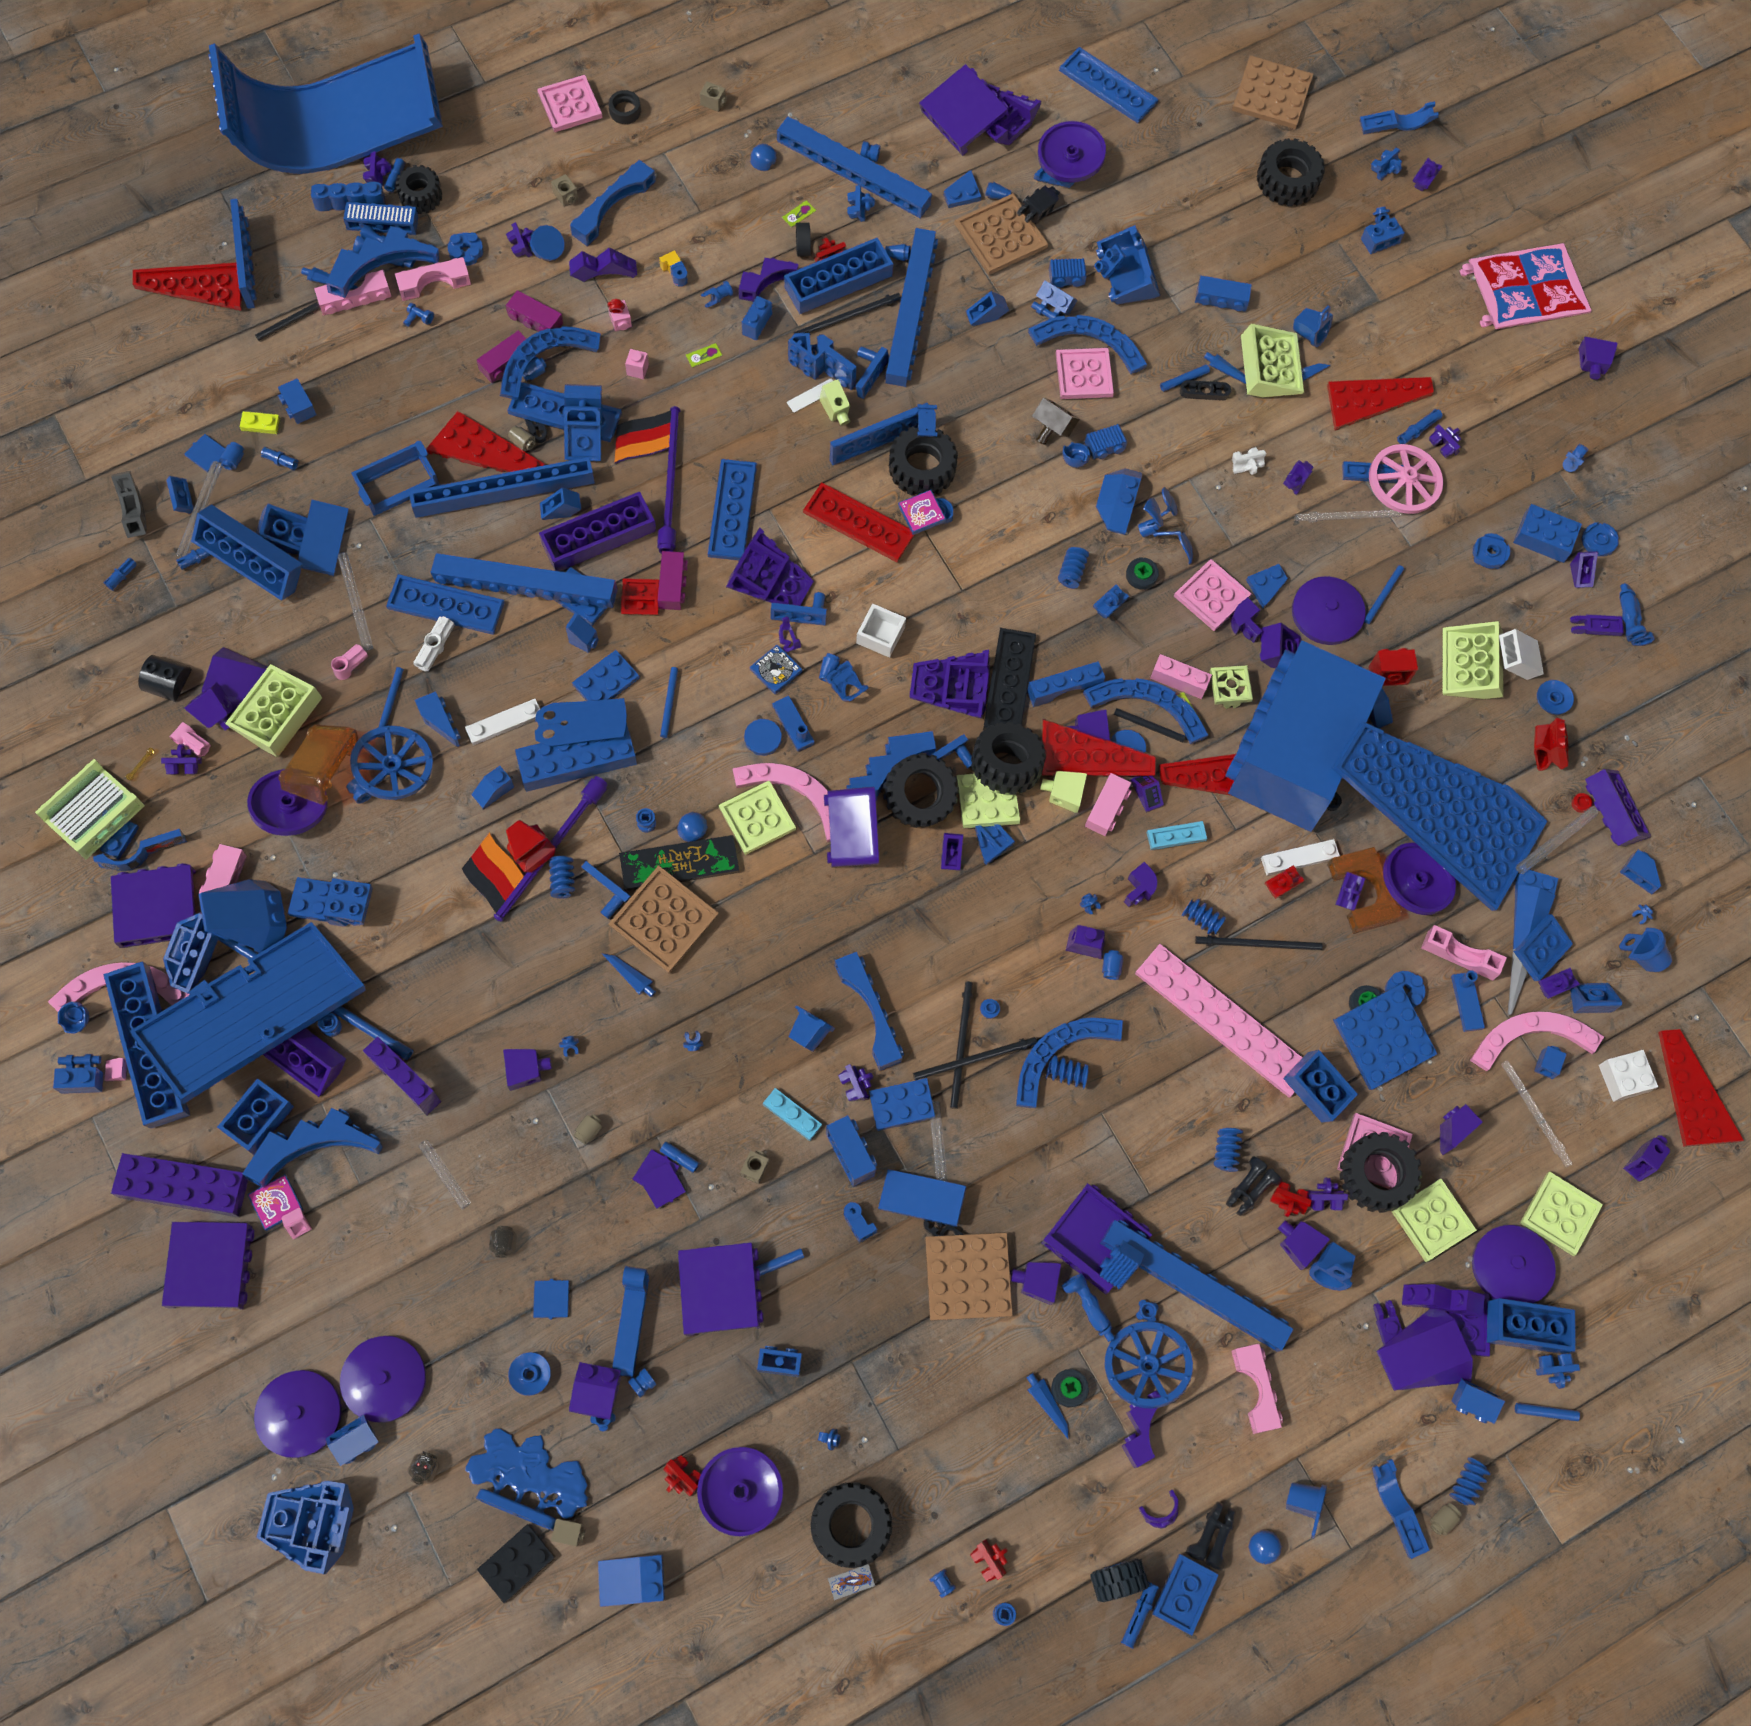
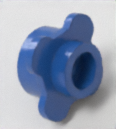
[1136,1300,1159,1322]
[590,1413,616,1432]

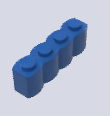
[311,182,385,211]

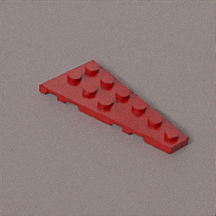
[133,262,242,311]
[1327,377,1434,430]
[426,411,545,472]
[1041,718,1156,776]
[1158,754,1236,796]
[1658,1029,1744,1147]

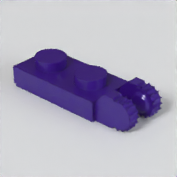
[1570,615,1624,636]
[1373,1300,1402,1345]

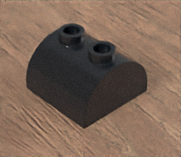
[138,655,192,702]

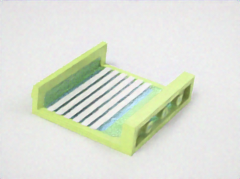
[35,759,145,860]

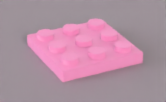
[537,75,602,132]
[1056,348,1114,399]
[1174,559,1251,631]
[1337,1113,1413,1189]

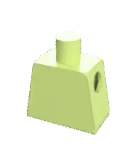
[819,379,850,426]
[1040,771,1087,813]

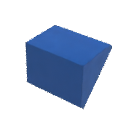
[1570,983,1623,1013]

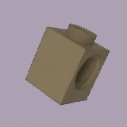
[700,81,727,112]
[551,174,578,207]
[740,1150,769,1184]
[551,1519,586,1546]

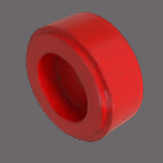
[1571,793,1592,813]

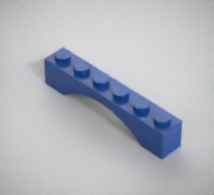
[570,160,656,246]
[835,952,904,1071]

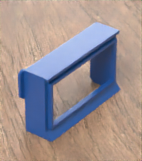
[351,441,440,516]

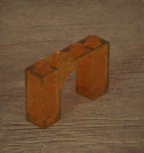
[1327,847,1401,934]

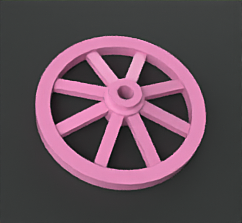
[1369,444,1443,514]

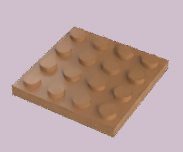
[1232,56,1313,129]
[954,193,1048,275]
[608,865,719,974]
[925,1233,1012,1321]

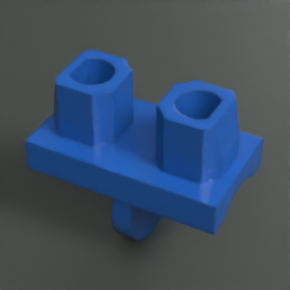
[1371,148,1402,180]
[847,185,875,222]
[1094,244,1127,279]
[1563,443,1589,472]
[1093,584,1129,619]
[1536,1353,1580,1389]

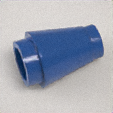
[985,181,1011,199]
[885,244,911,261]
[819,653,840,682]

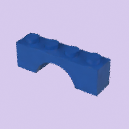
[1027,661,1105,707]

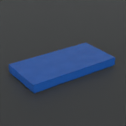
[298,500,349,576]
[878,1169,967,1227]

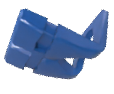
[825,661,869,701]

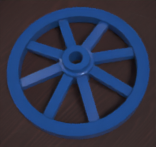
[350,726,433,800]
[1105,1321,1193,1409]

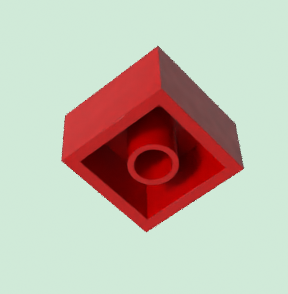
[1368,648,1418,686]

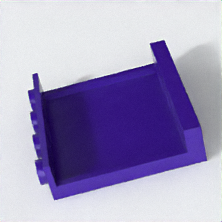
[919,64,1009,156]
[111,863,196,948]
[1042,1183,1152,1295]
[162,1222,254,1310]
[678,1243,764,1336]

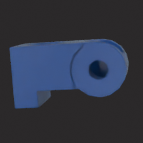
[844,1202,877,1243]

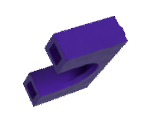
[363,1036,441,1116]

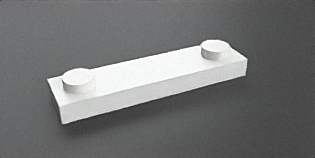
[465,699,540,746]
[1261,839,1340,876]

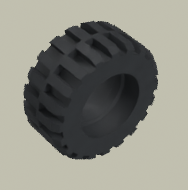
[1256,138,1325,206]
[889,427,958,495]
[971,722,1046,795]
[883,753,959,828]
[1339,1132,1422,1213]
[811,1482,892,1568]

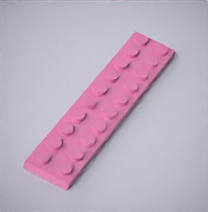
[1135,944,1302,1098]

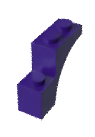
[569,247,637,282]
[739,258,799,302]
[1402,1284,1485,1316]
[1121,1390,1160,1468]

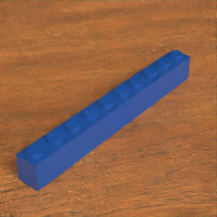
[777,117,932,219]
[885,228,938,387]
[409,457,595,518]
[431,553,618,608]
[1100,1220,1293,1352]

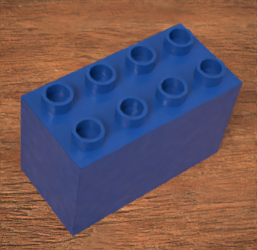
[1225,640,1386,832]

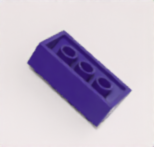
[1585,769,1652,846]
[263,1028,346,1097]

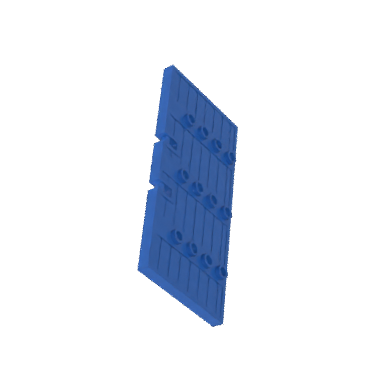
[130,922,365,1104]

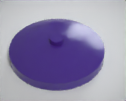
[1038,121,1106,183]
[1292,576,1366,645]
[247,769,328,836]
[1383,843,1456,915]
[1472,1225,1556,1304]
[340,1336,426,1423]
[254,1370,342,1458]
[697,1447,783,1536]

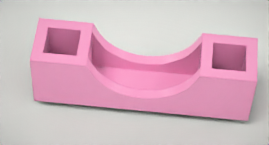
[395,257,471,301]
[314,270,391,316]
[1421,925,1507,981]
[1231,1344,1283,1434]

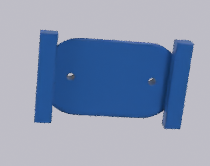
[917,404,937,437]

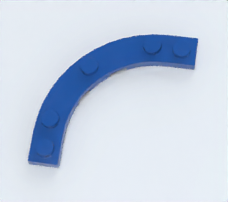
[1028,315,1147,374]
[500,327,601,400]
[1083,678,1208,745]
[1016,1018,1123,1109]

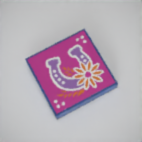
[898,490,946,535]
[247,1175,304,1231]

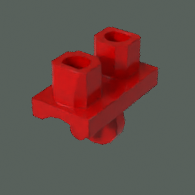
[814,237,846,262]
[1265,865,1305,899]
[1270,1182,1312,1217]
[663,1455,701,1497]
[970,1539,1008,1582]

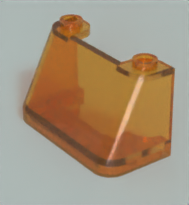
[279,725,358,805]

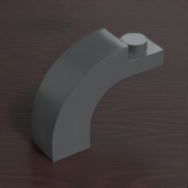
[111,471,147,538]

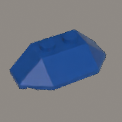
[1096,468,1142,535]
[163,913,219,994]

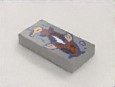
[828,1564,875,1600]

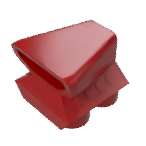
[1534,718,1569,771]
[506,820,555,872]

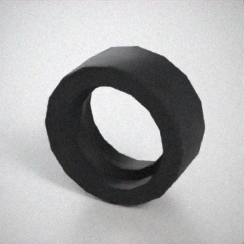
[608,90,641,124]
[796,222,811,257]

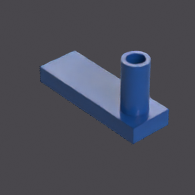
[856,346,889,399]
[771,592,827,626]
[772,695,815,752]
[932,734,972,769]
[581,861,631,919]
[1451,970,1485,1032]

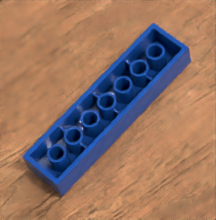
[103,961,190,1129]

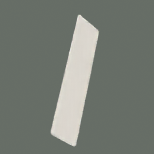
[787,379,833,412]

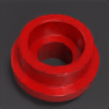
[607,299,625,313]

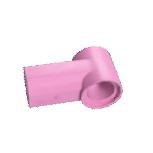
[331,644,368,680]
[169,722,211,757]

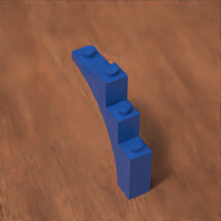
[326,226,440,298]
[846,731,936,801]
[242,1108,383,1188]

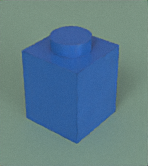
[1534,1046,1566,1079]

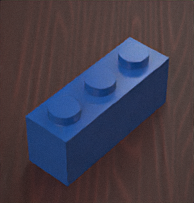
[1195,275,1252,312]

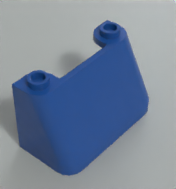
[1096,225,1161,304]

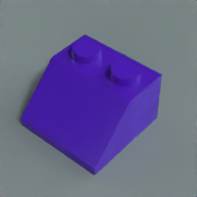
[1260,623,1301,668]
[1440,1104,1482,1155]
[569,1362,621,1420]

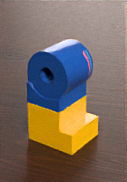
[659,250,688,287]

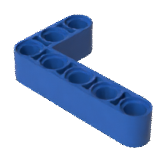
[612,1266,649,1377]

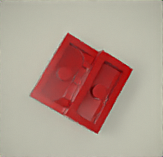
[621,579,659,615]

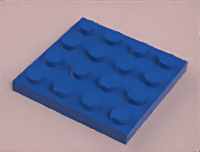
[1333,984,1437,1090]

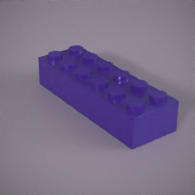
[539,491,656,571]
[111,1153,248,1217]

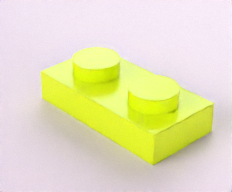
[239,411,280,434]

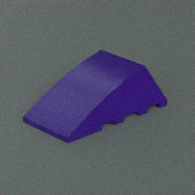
[986,84,1041,146]
[726,528,813,606]
[202,647,268,713]
[909,650,989,719]
[1377,1308,1473,1391]

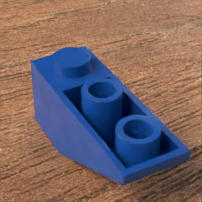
[415,691,461,747]

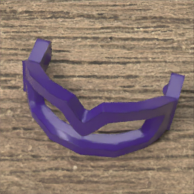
[779,616,801,652]
[1139,1490,1179,1529]

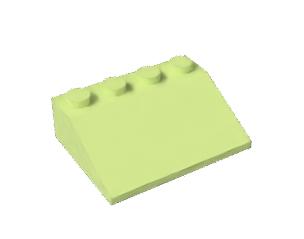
[1241,324,1304,397]
[1443,621,1503,699]
[225,664,322,757]

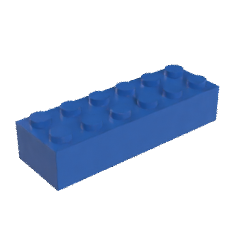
[784,237,893,314]
[191,505,303,601]
[515,722,637,792]

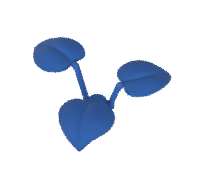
[1138,487,1193,564]

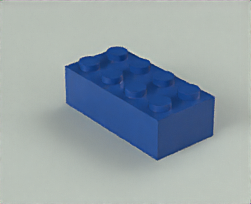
[1487,1298,1575,1354]

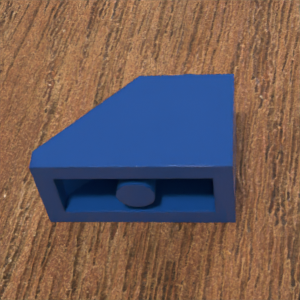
[966,291,1009,326]
[540,487,581,520]
[566,612,598,653]
[1369,688,1393,729]
[472,766,514,809]
[1620,849,1661,895]

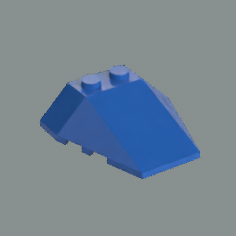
[199,879,287,953]
[256,1481,354,1574]

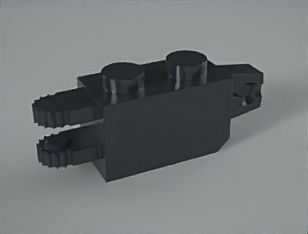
[1016,185,1060,225]

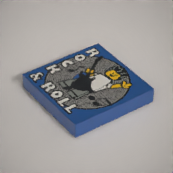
[750,645,802,694]

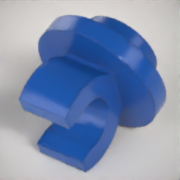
[1373,206,1390,224]
[1080,893,1101,915]
[1632,904,1654,924]
[980,999,1000,1019]
[683,1031,703,1051]
[559,1036,579,1057]
[818,1428,841,1451]

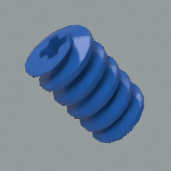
[1058,547,1089,589]
[549,856,575,899]
[1181,898,1226,935]
[1045,1055,1089,1089]
[1214,1128,1243,1172]
[1449,1457,1491,1506]

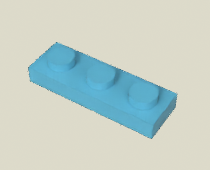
[1147,821,1207,850]
[763,1088,822,1141]

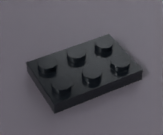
[476,1524,555,1603]

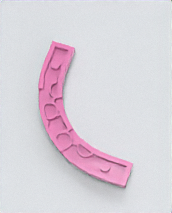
[733,763,830,842]
[48,963,190,1011]
[1470,1012,1604,1071]

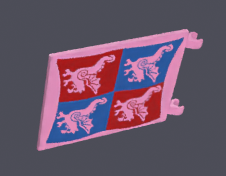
[1460,243,1591,329]

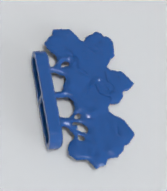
[465,1429,588,1531]

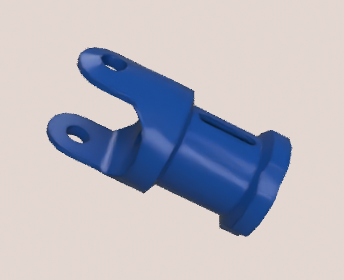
[701,281,733,307]

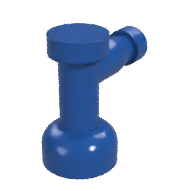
[403,303,434,327]

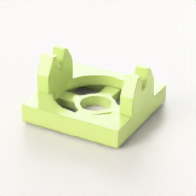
[1210,665,1253,709]

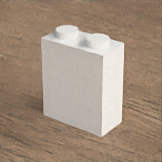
[1499,629,1544,680]

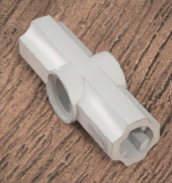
[413,616,455,671]

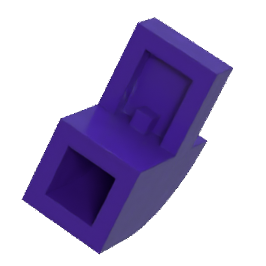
[1231,597,1262,643]
[1124,862,1157,907]

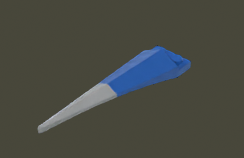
[1508,868,1558,1015]

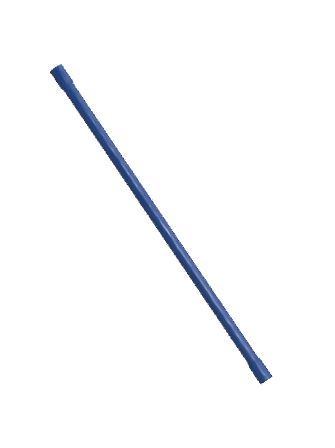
[195,914,413,1060]

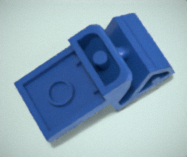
[788,333,857,390]
[563,384,602,461]
[287,877,373,927]

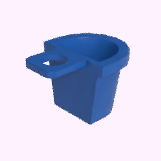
[1293,306,1333,347]
[1619,927,1672,972]
[788,1005,835,1052]
[1309,1242,1355,1291]
[1286,1483,1327,1539]

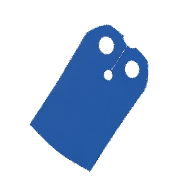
[535,698,627,746]

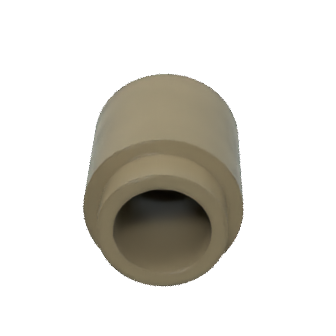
[508,426,535,452]
[573,1114,602,1145]
[1430,1503,1462,1536]

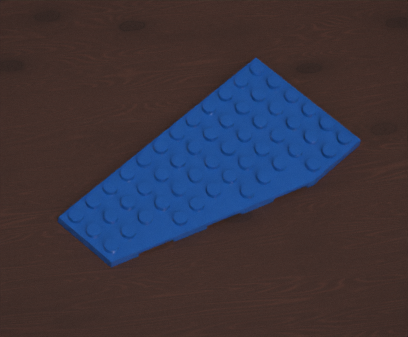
[1332,722,1547,911]

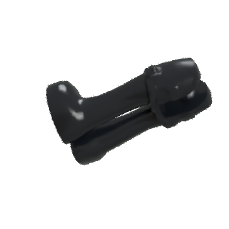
[1226,1156,1283,1217]
[1185,1501,1236,1571]

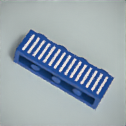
[343,202,419,235]

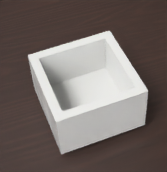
[856,603,906,658]
[1599,1050,1658,1102]

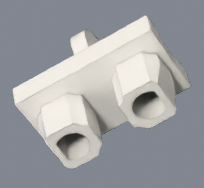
[1232,447,1266,475]

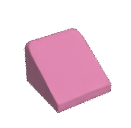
[105,1058,127,1081]
[281,1208,312,1239]

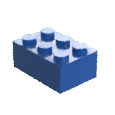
[1513,504,1582,563]
[1283,1050,1358,1123]
[217,1079,294,1155]
[826,1115,877,1187]

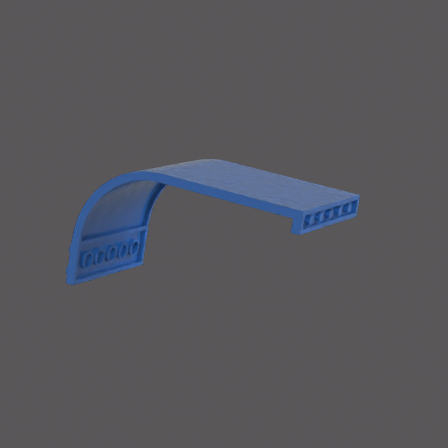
[209,33,443,174]

